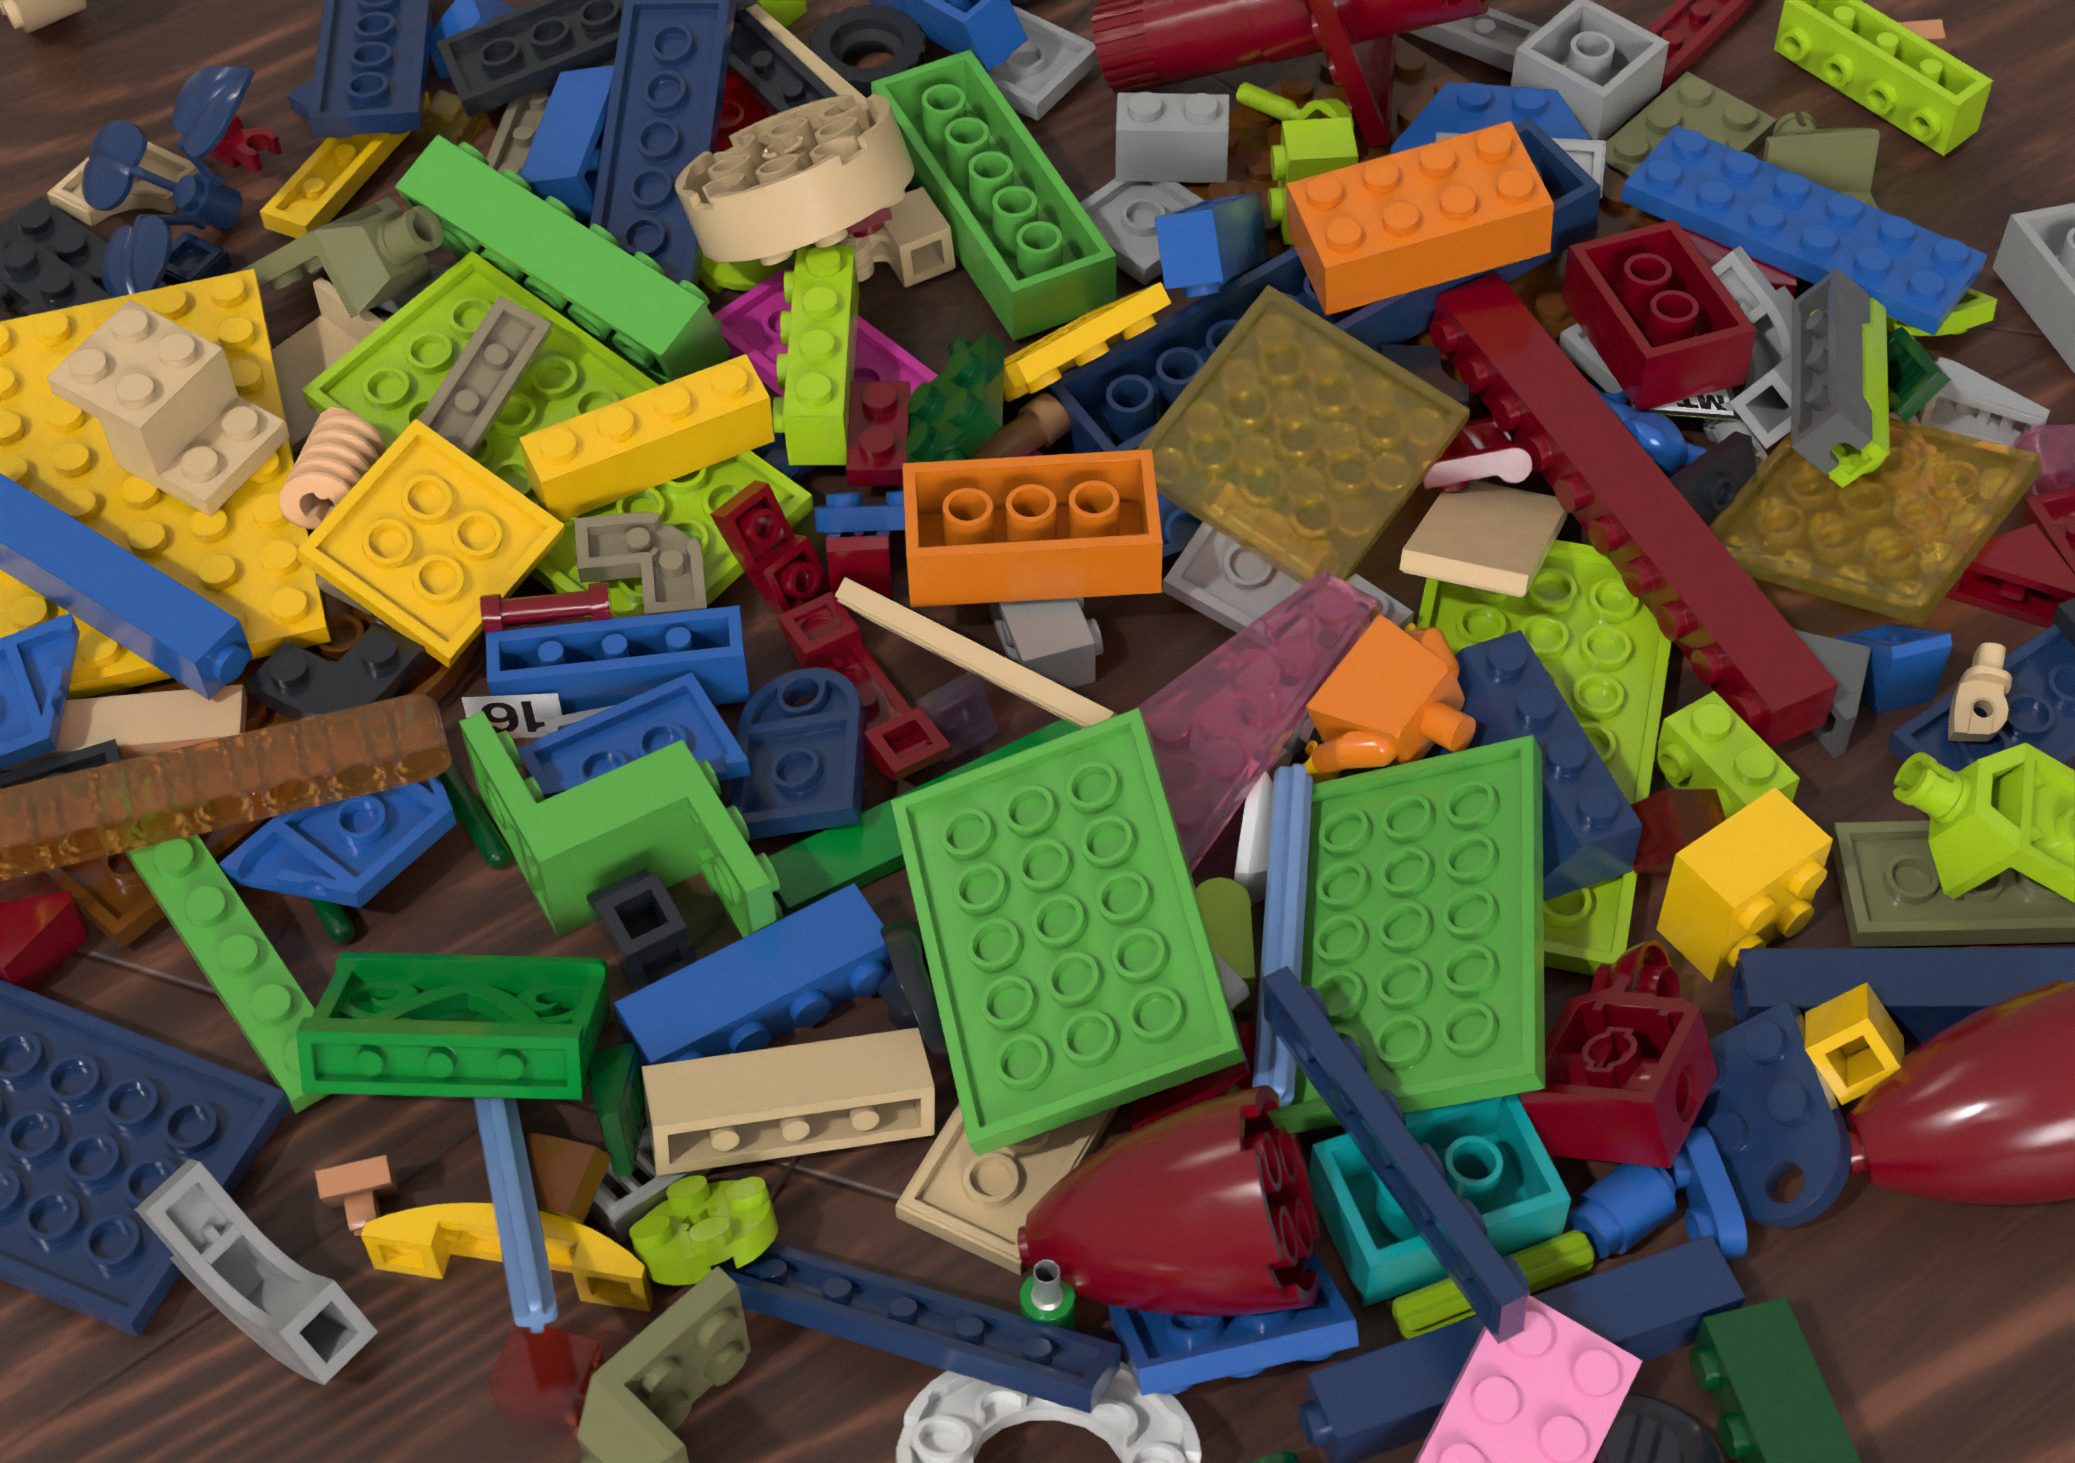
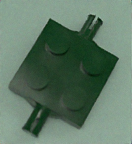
[904,333,1005,463]

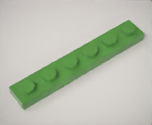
[99,776,329,1114]

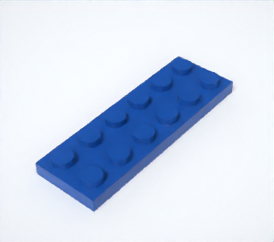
[1620,125,1988,335]

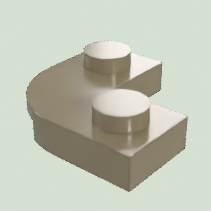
[574,512,708,616]

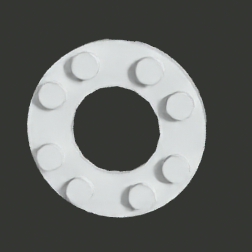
[896,1362,1201,1463]

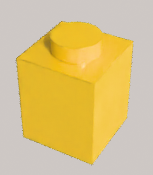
[1805,982,1905,1105]

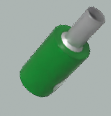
[1020,1260,1075,1331]

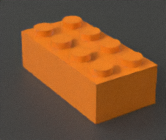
[1286,121,1554,316]
[902,449,1163,607]

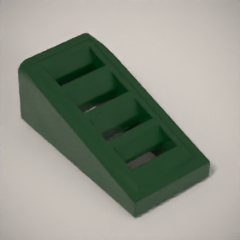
[1887,326,1951,423]
[586,1043,646,1178]

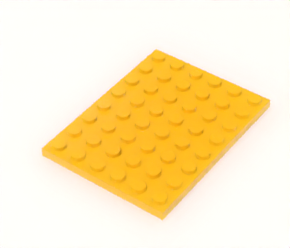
[0,269,331,700]

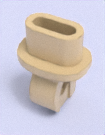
[1948,642,2012,742]

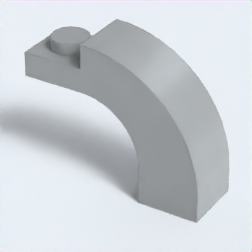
[1711,246,1795,449]
[135,1159,378,1385]

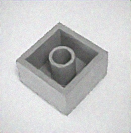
[1511,0,1669,141]

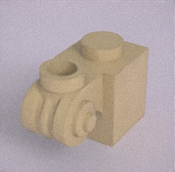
[834,187,956,288]

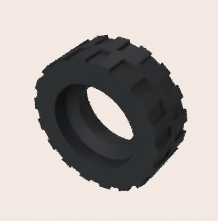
[809,5,927,98]

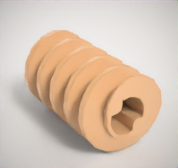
[280,407,386,530]

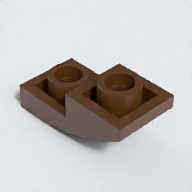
[487,1133,612,1224]

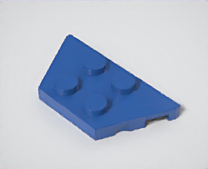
[1390,82,1607,185]
[0,613,80,771]
[219,705,457,908]

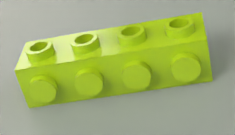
[1773,0,1993,156]
[773,245,859,465]

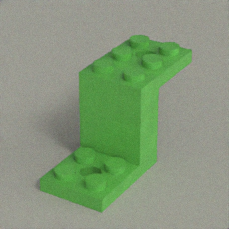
[459,711,784,939]

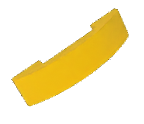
[361,1202,653,1312]

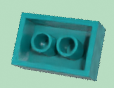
[1309,1094,1571,1307]

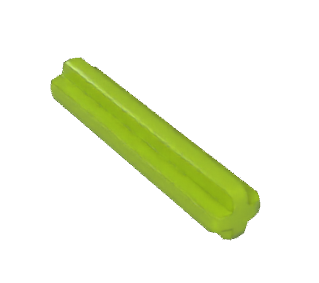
[1392,1230,1595,1339]

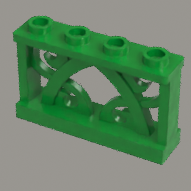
[296,952,610,1100]

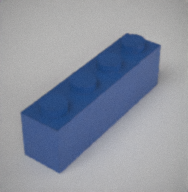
[869,0,1028,73]
[1154,192,1269,297]
[486,605,750,715]
[614,883,893,1066]

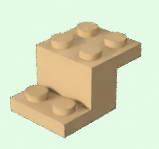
[46,299,290,517]

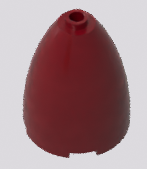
[1845,980,2075,1205]
[1017,1085,1321,1317]

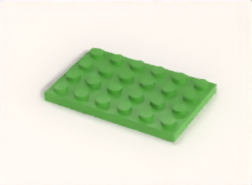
[891,708,1246,1156]
[1272,735,1545,1133]

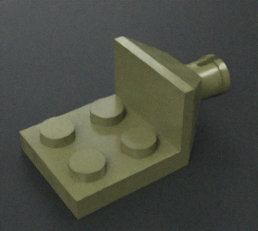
[1763,112,1880,282]
[238,197,443,318]
[577,1266,751,1463]

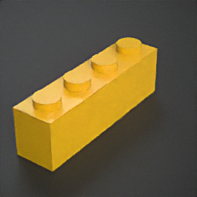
[519,354,775,522]

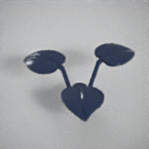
[82,65,255,298]

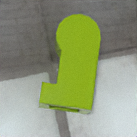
[1196,877,1255,1011]

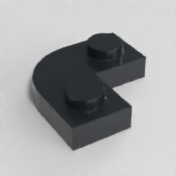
[245,622,429,730]

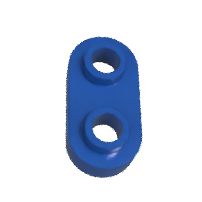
[814,490,905,533]
[1664,1126,1747,1261]

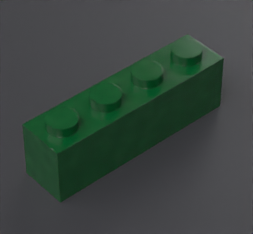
[1688,1296,1861,1463]

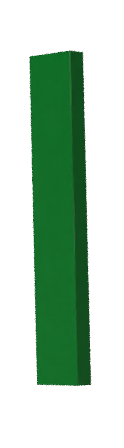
[768,703,1098,916]

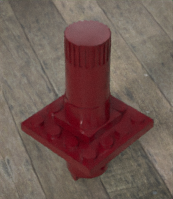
[1092,0,1489,148]

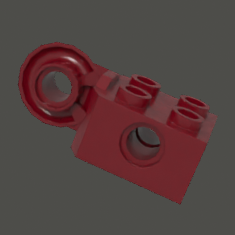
[1519,940,1718,1168]

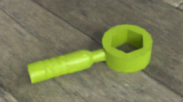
[1236,82,1354,132]

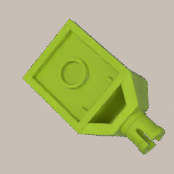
[1893,742,2075,903]

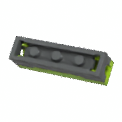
[1791,267,1890,488]

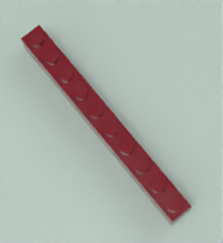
[1430,272,1839,748]

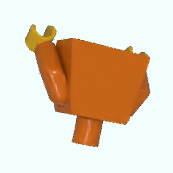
[1302,614,1476,784]

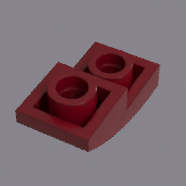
[710,480,830,615]

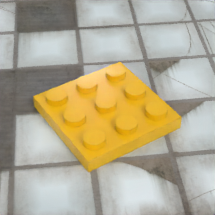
[1003,282,1171,402]
[297,418,565,668]

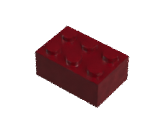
[1561,219,1756,411]

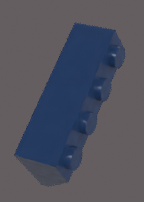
[1423,630,1643,902]

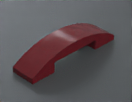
[777,591,952,781]

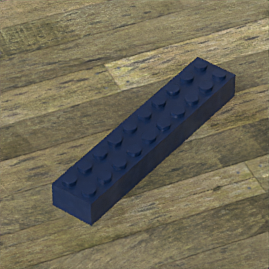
[1048,117,1601,479]

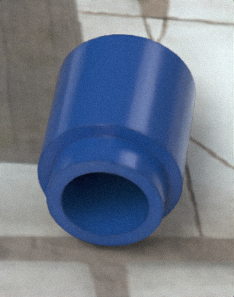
[1568,1163,1676,1258]

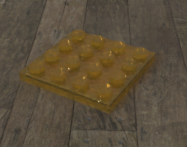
[1136,285,1470,600]
[1709,417,2040,625]

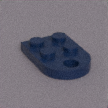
[730,668,867,840]
[1691,1000,1852,1228]

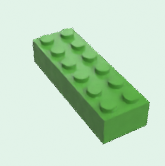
[871,50,1117,341]
[395,135,731,385]

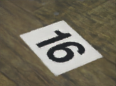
[461,693,562,739]

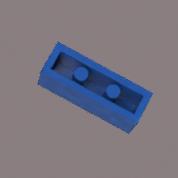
[518,65,614,221]

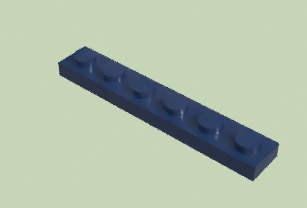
[1263,966,1530,1344]
[692,1242,1121,1414]

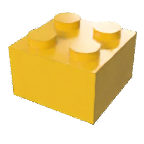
[1656,787,1833,983]

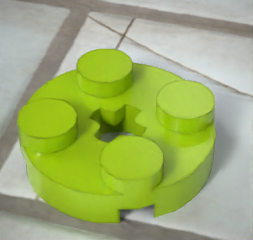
[629,1175,778,1285]

